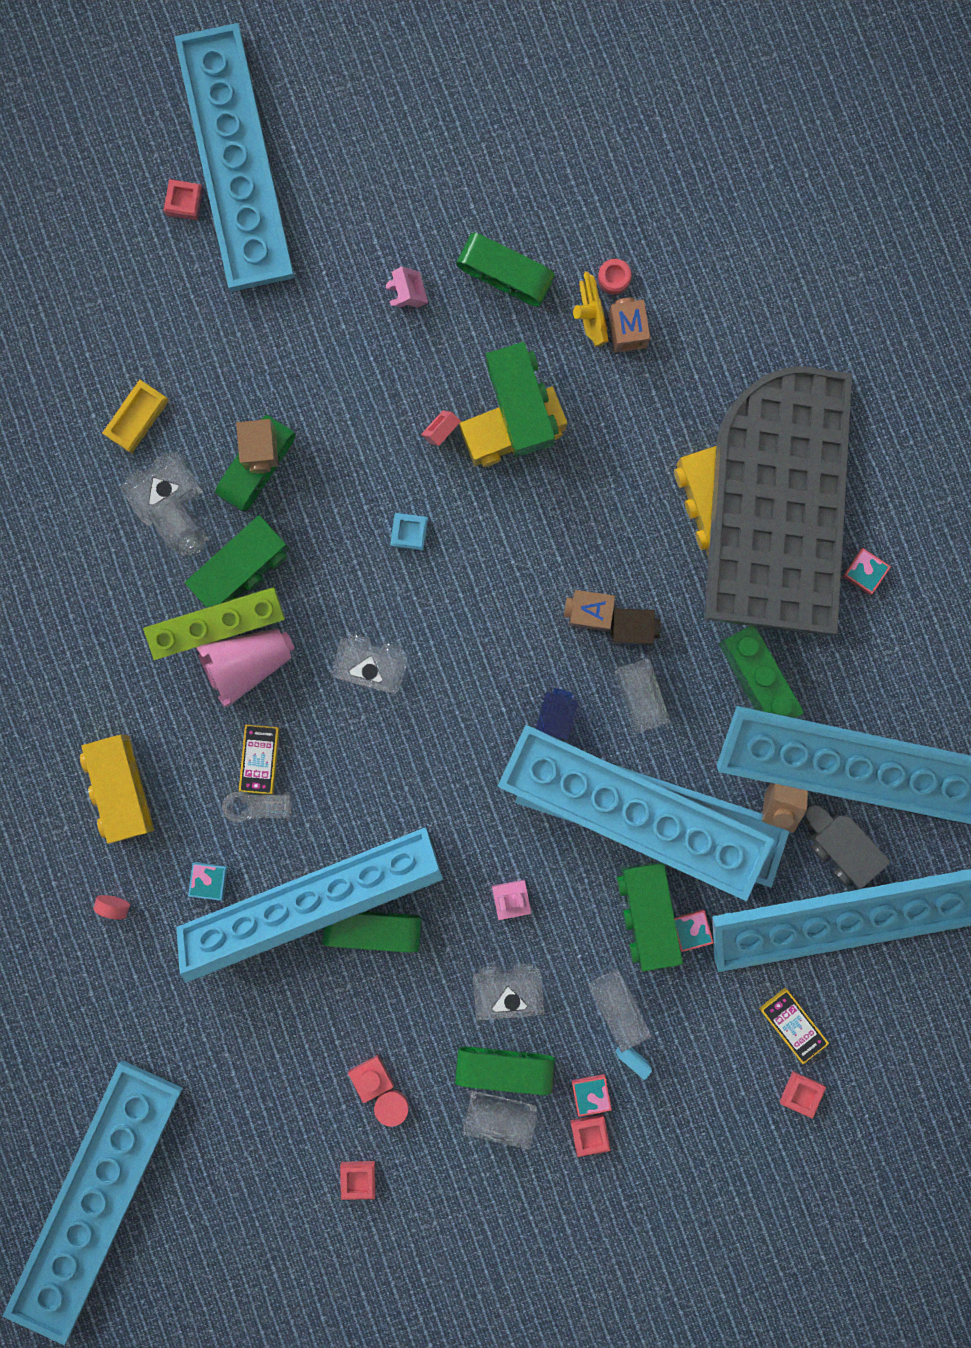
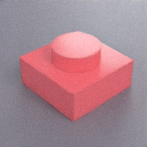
[348,1054,394,1104]

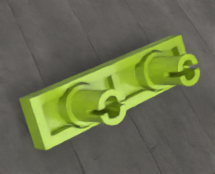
[143,587,285,660]

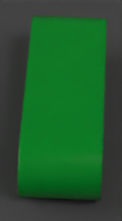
[456,233,555,307]
[215,415,296,512]
[322,911,422,952]
[455,1046,556,1095]

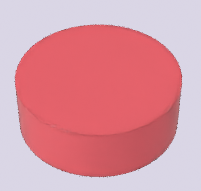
[598,259,631,295]
[93,895,130,920]
[374,1089,409,1127]

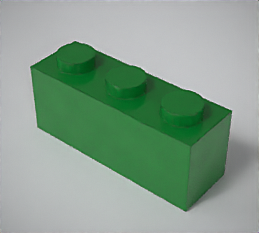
[485,341,559,458]
[184,515,290,607]
[718,626,804,718]
[617,861,683,972]

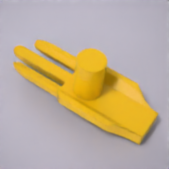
[573,272,608,347]

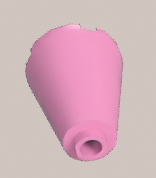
[196,628,294,707]

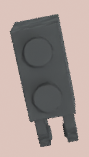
[801,803,891,889]

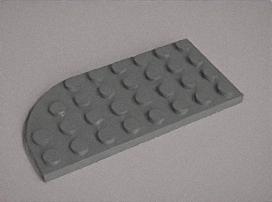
[704,366,852,636]

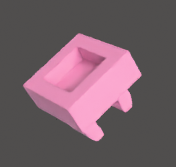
[385,267,428,308]
[492,879,531,920]

